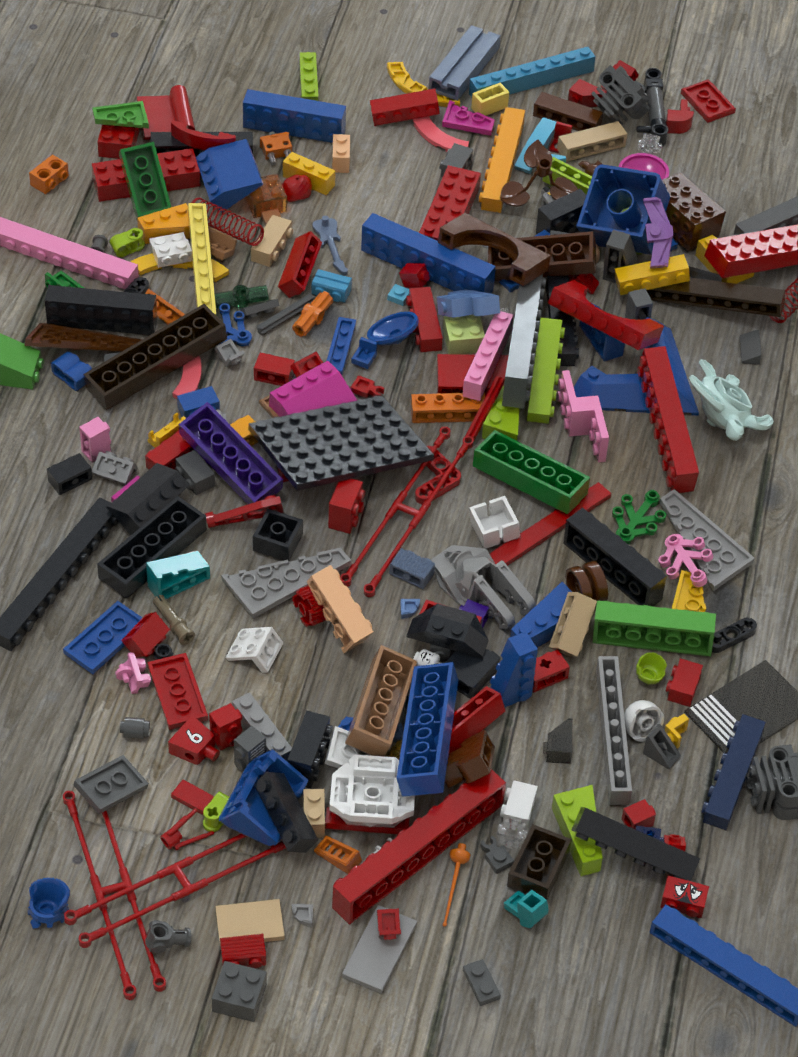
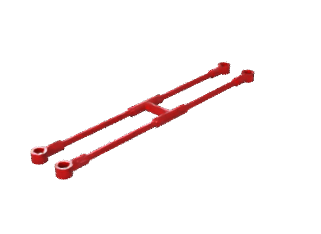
[340,426,474,597]
[63,791,166,1000]
[64,833,286,948]

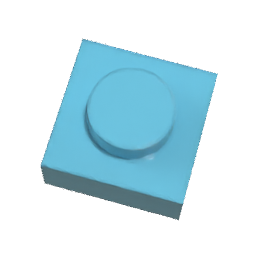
[387,284,409,306]

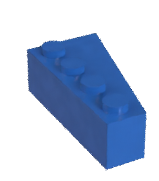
[490,631,538,707]

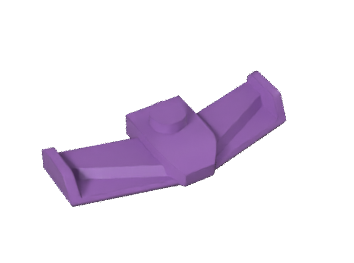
[643,197,674,269]

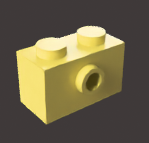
[471,82,509,116]

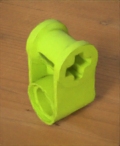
[109,228,145,258]
[203,791,229,832]

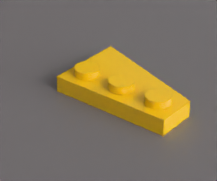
[672,570,706,612]

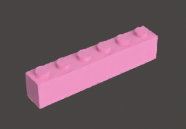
[462,311,514,401]

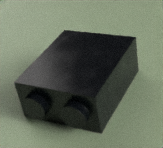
[445,649,501,699]

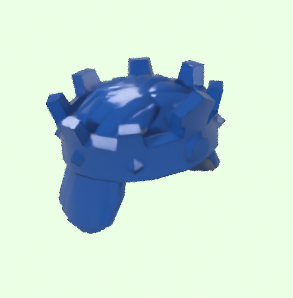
[28,877,70,929]

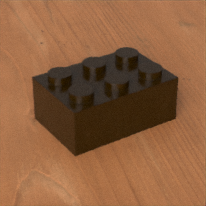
[507,824,572,900]

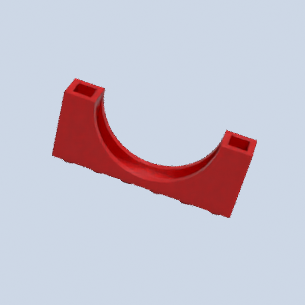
[548,280,664,350]

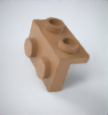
[208,226,237,260]

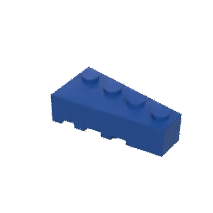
[510,582,572,647]

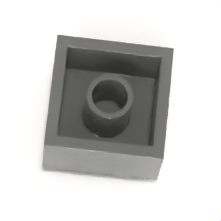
[211,961,267,1022]

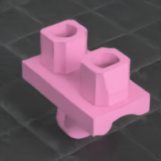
[115,653,151,694]

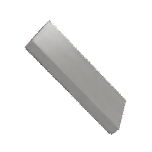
[342,905,417,994]

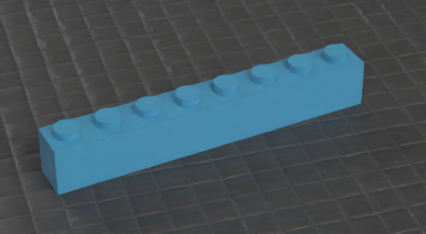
[469,47,596,98]

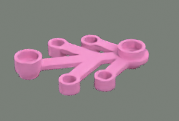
[658,534,713,587]

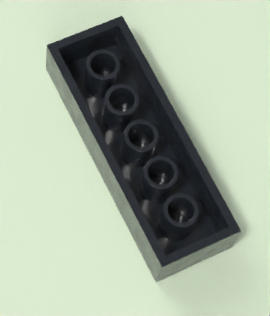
[45,285,157,335]
[97,496,207,599]
[563,508,667,607]

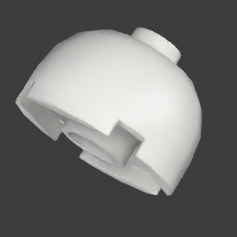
[624,700,664,742]

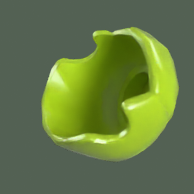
[636,652,667,684]

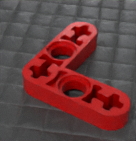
[415,446,461,504]

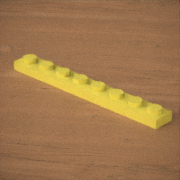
[188,203,216,315]

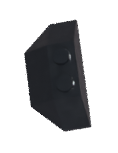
[406,604,489,658]

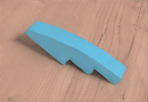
[514,117,556,174]

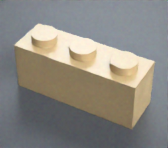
[251,215,293,267]
[549,592,597,657]

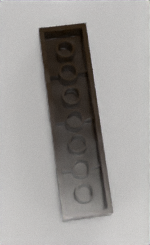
[83,304,227,410]

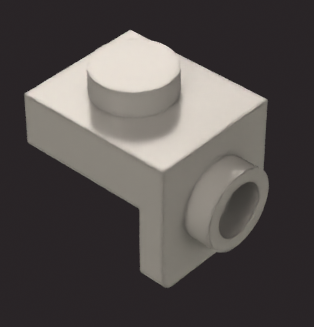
[215,339,245,367]

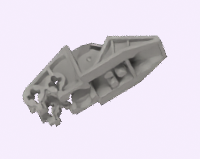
[431,545,536,631]

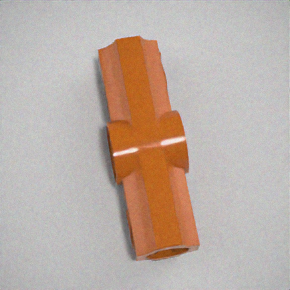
[292,291,333,337]

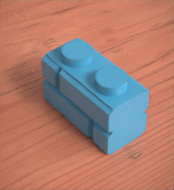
[311,269,352,303]

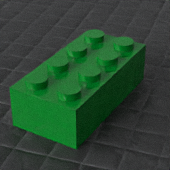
[119,142,171,220]

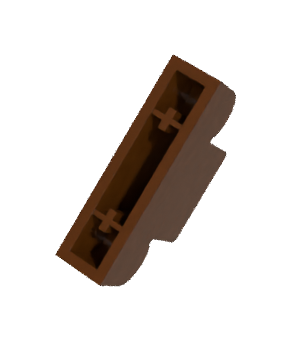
[445,730,495,788]

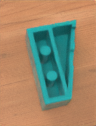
[146,551,210,601]

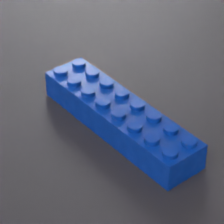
[361,213,496,294]
[396,662,459,797]

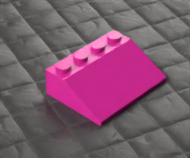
[269,361,357,417]

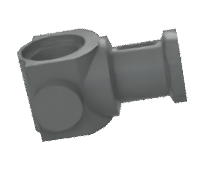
[145,920,192,953]

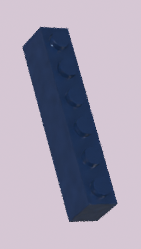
[701,714,766,831]

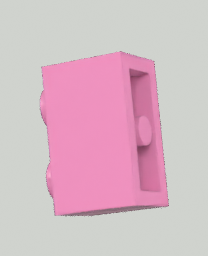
[79,417,111,463]

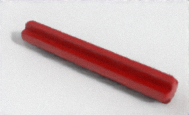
[465,376,505,443]

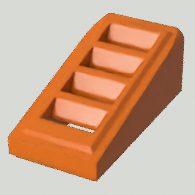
[314,835,362,874]

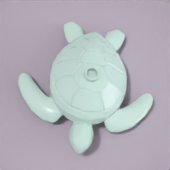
[689,359,774,441]

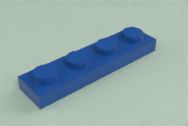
[327,317,356,375]

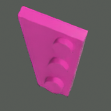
[442,100,495,136]

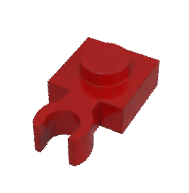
[350,375,384,398]

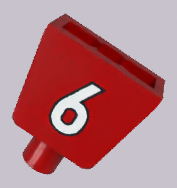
[168,716,220,765]

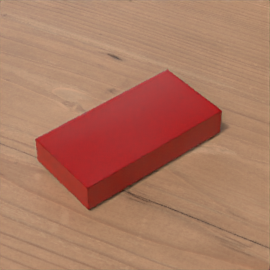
[171,779,214,816]

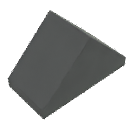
[643,724,681,769]

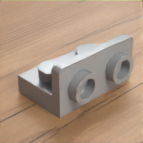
[92,451,138,485]

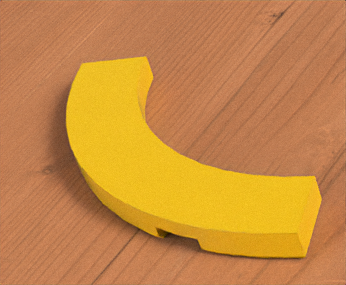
[387,62,460,107]
[130,253,229,282]

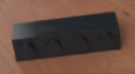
[254,772,318,853]

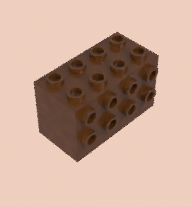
[662,172,726,251]

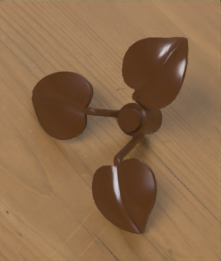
[500,139,578,207]

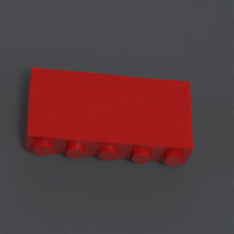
[437,354,508,397]

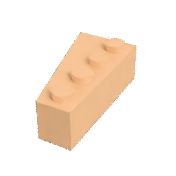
[307,565,374,654]

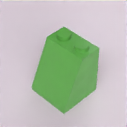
[0,333,44,390]

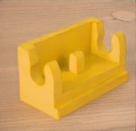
[147,413,186,448]

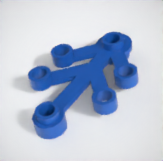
[195,303,252,347]

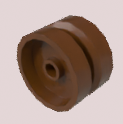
[565,561,609,605]

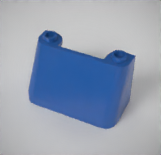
[219,749,309,846]

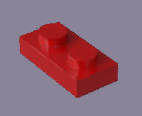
[290,351,323,377]

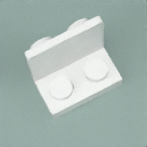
[226,627,283,673]

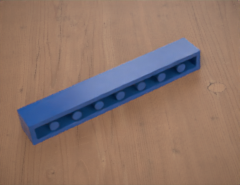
[650,905,798,1027]

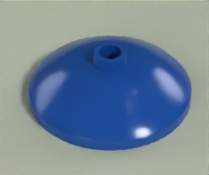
[367,312,419,345]

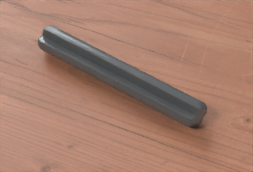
[256,294,315,335]

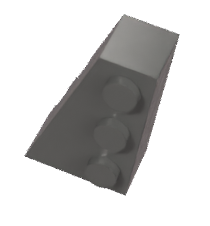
[603,230,639,283]

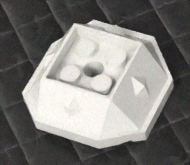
[329,755,415,828]

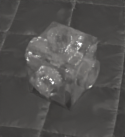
[637,133,662,156]
[497,817,529,849]

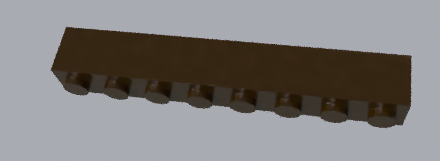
[646,278,785,317]

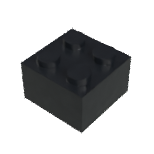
[253,508,303,562]

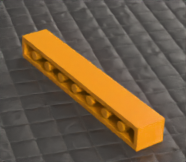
[479,107,525,213]

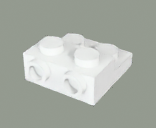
[149,232,192,268]
[325,726,372,769]

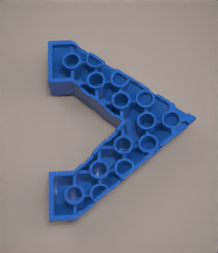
[574,317,699,416]

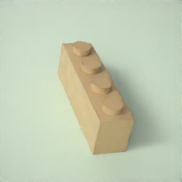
[557,121,627,162]

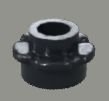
[154,644,173,660]

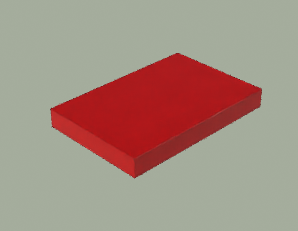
[681,79,736,123]

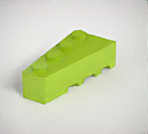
[552,785,603,876]

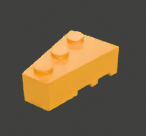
[137,203,190,244]

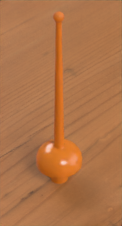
[443,843,471,927]

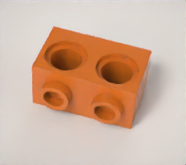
[29,154,69,194]

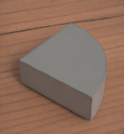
[292,904,313,927]

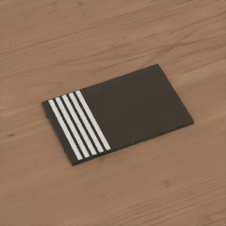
[684,660,798,753]

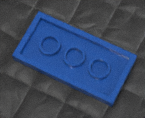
[63,601,142,674]

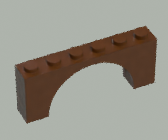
[438,213,551,286]

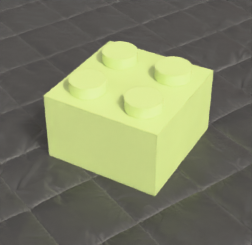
[443,315,485,354]

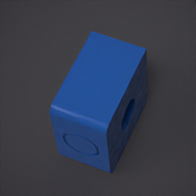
[577,164,670,255]

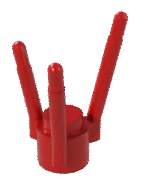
[160,808,214,851]

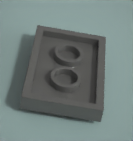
[73,755,149,814]

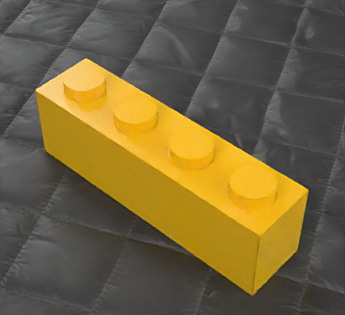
[615,254,690,296]

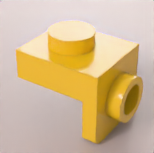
[665,714,689,749]

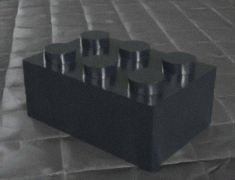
[536,189,586,234]
[288,710,333,789]

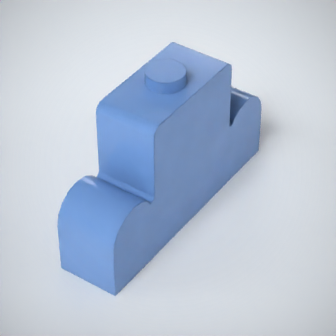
[437,289,500,318]

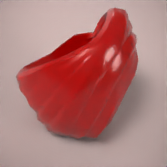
[280,175,312,202]

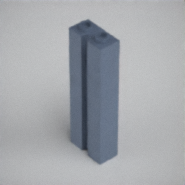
[428,25,501,101]

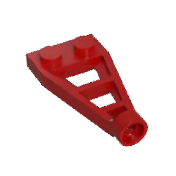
[205,495,284,528]

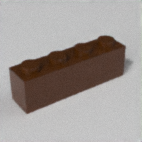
[533,92,603,131]

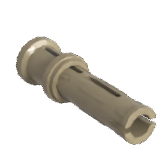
[153,595,195,645]

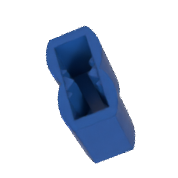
[51,351,92,391]

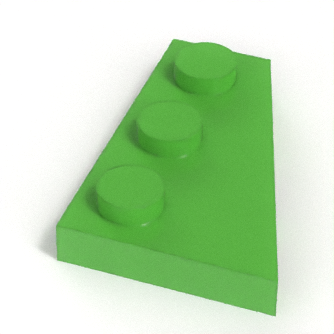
[92,101,149,129]

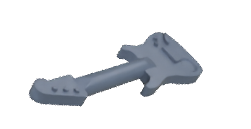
[312,216,348,275]

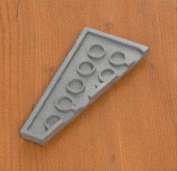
[660,489,755,591]
[221,548,351,618]

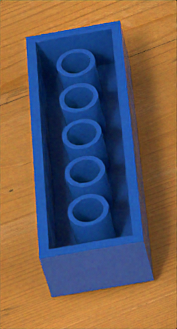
[243,89,346,143]

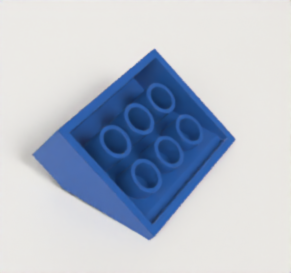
[196,139,263,213]

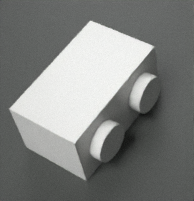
[500,780,538,831]

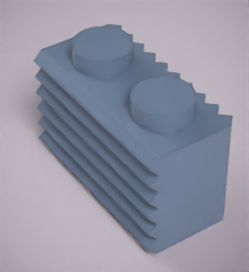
[389,548,435,589]

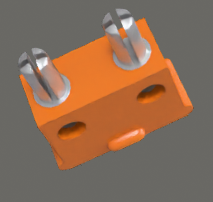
[259,131,292,165]

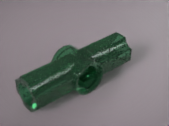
[214,285,269,309]

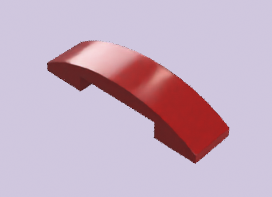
[171,120,236,150]

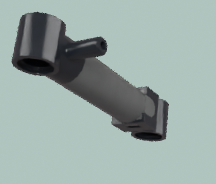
[636,68,668,147]

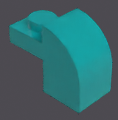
[504,890,549,928]

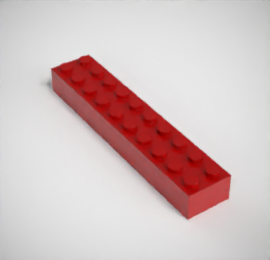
[332,769,506,925]

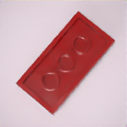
[147,653,208,730]

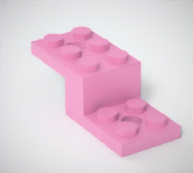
[557,370,609,462]

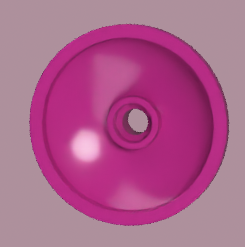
[619,153,669,180]

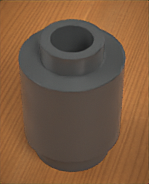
[120,717,150,739]

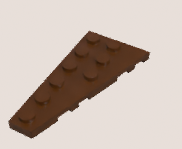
[25,322,143,351]

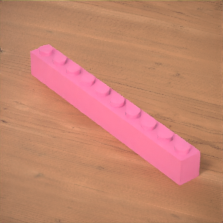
[0,217,139,289]

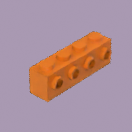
[411,392,485,423]

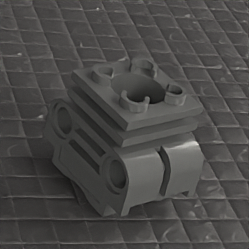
[591,65,651,125]
[746,744,798,820]

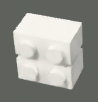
[469,496,520,549]

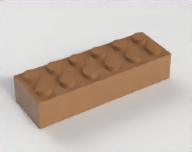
[345,645,417,756]

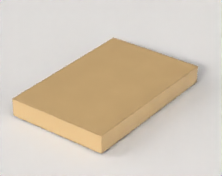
[215,899,285,943]

